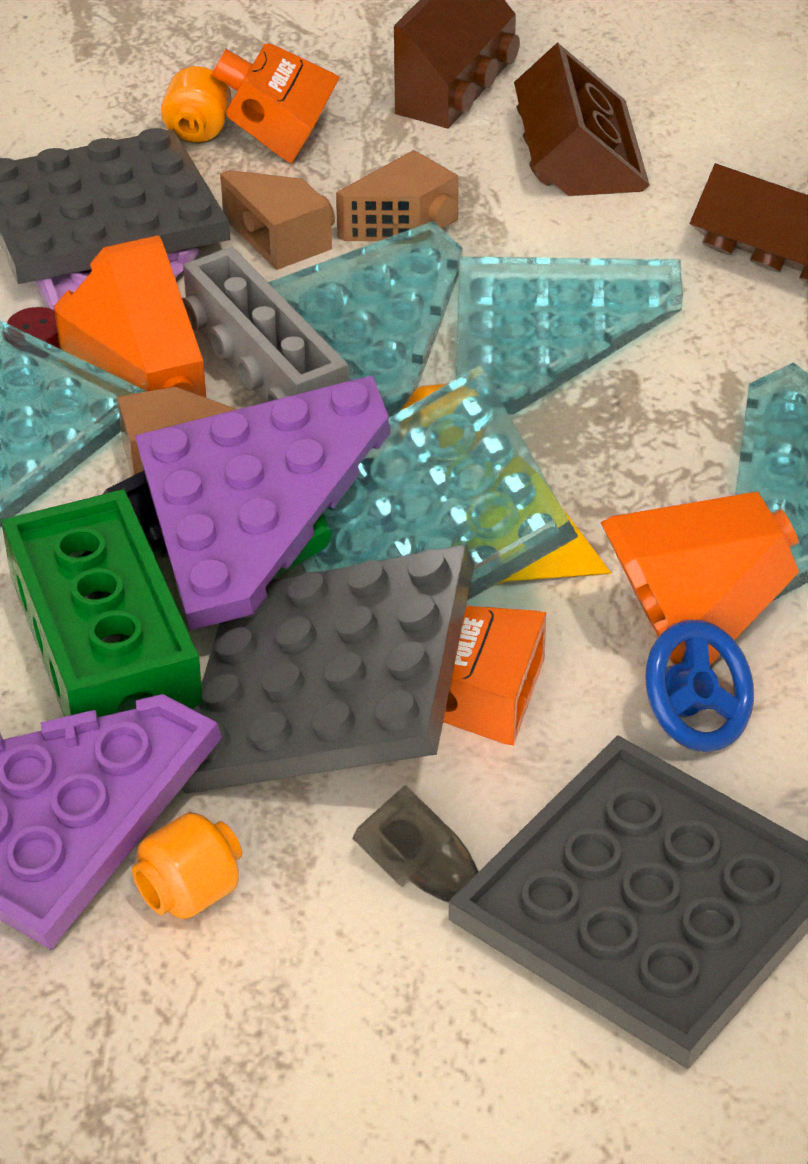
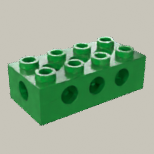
[1,489,203,717]

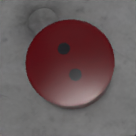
[6,307,59,357]

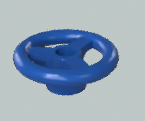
[645,620,754,752]

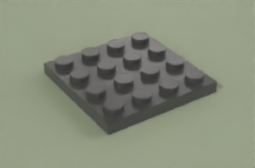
[0,128,231,284]
[182,544,475,794]
[449,735,808,1069]

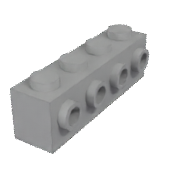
[182,246,349,402]

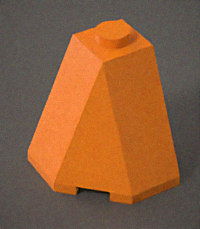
[54,235,206,397]
[600,491,799,666]

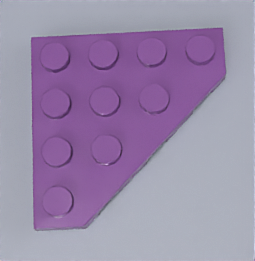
[135,375,391,631]
[0,694,222,950]

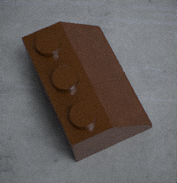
[394,0,520,129]
[514,42,650,196]
[689,163,808,283]

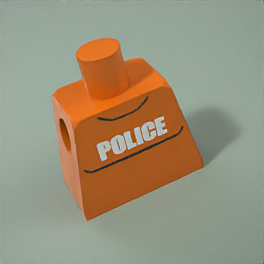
[211,43,340,164]
[443,605,546,746]

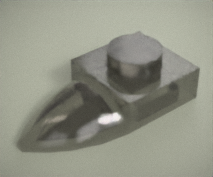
[352,785,479,903]

